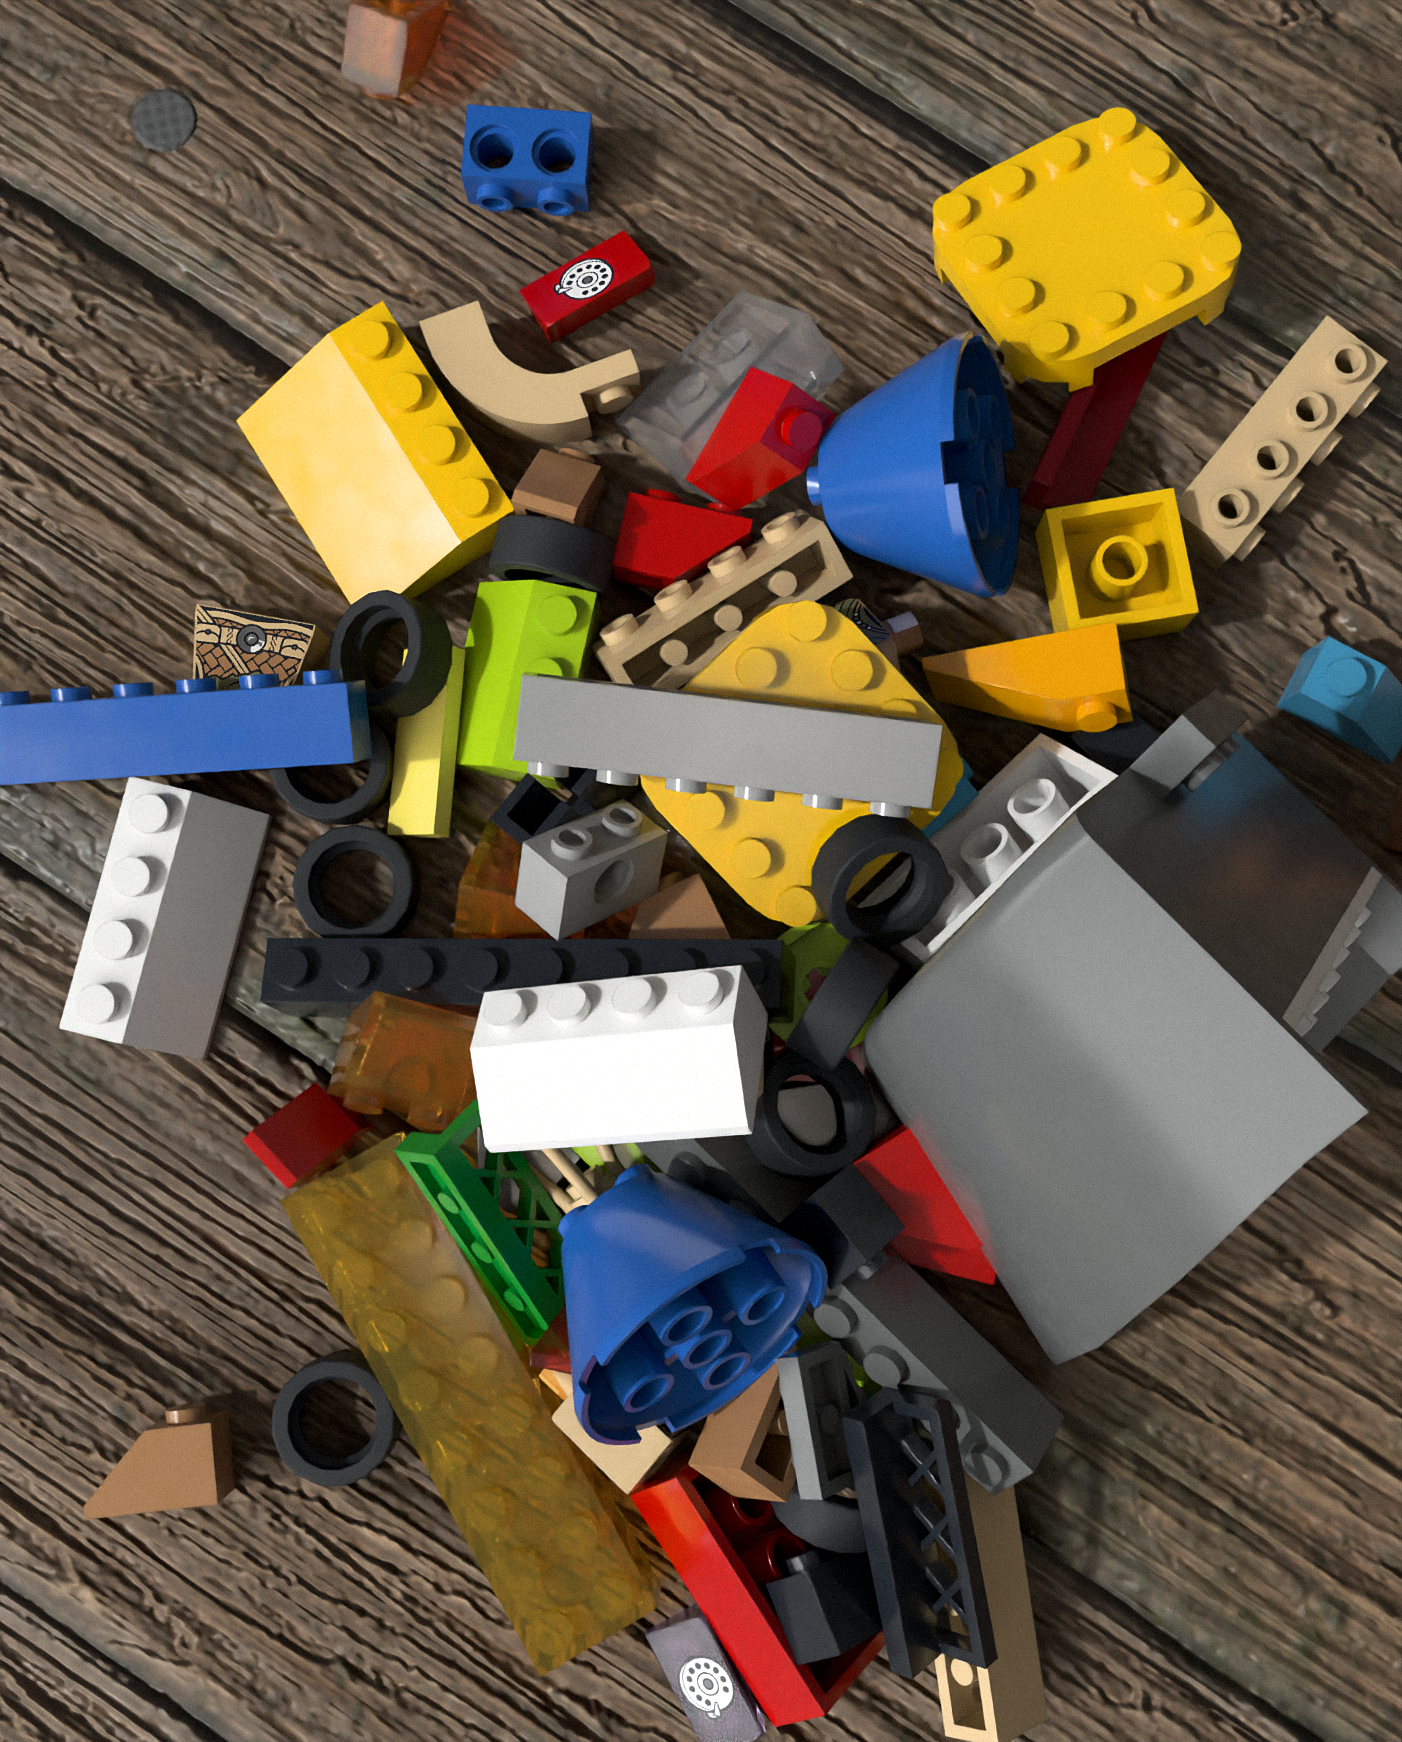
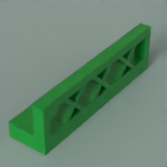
[394,1099,569,1353]

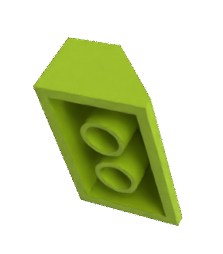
[455,580,602,790]

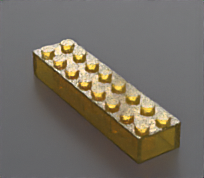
[280,1130,661,1677]

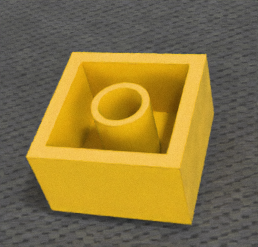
[1035,488,1199,641]

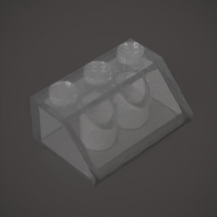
[615,291,845,503]

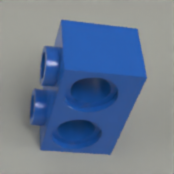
[461,104,595,216]

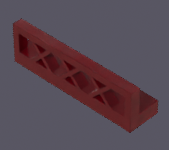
[1021,330,1169,512]

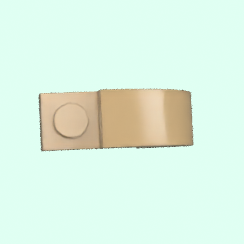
[419,300,642,444]

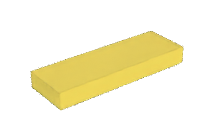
[387,646,466,838]

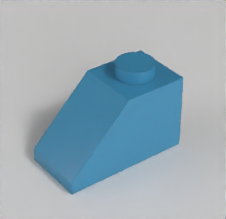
[1276,636,1402,765]

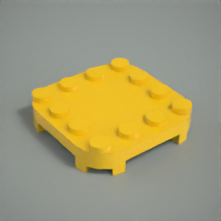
[932,107,1241,392]
[640,600,964,927]

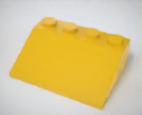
[236,300,516,604]

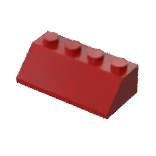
[630,1442,886,1727]

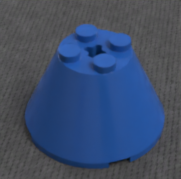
[806,331,1020,599]
[558,1164,828,1446]

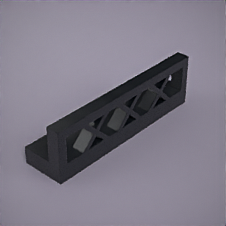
[842,1386,998,1679]

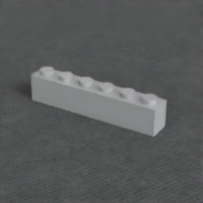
[513,672,943,818]

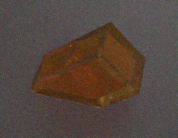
[340,0,453,100]

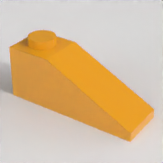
[922,621,1133,732]

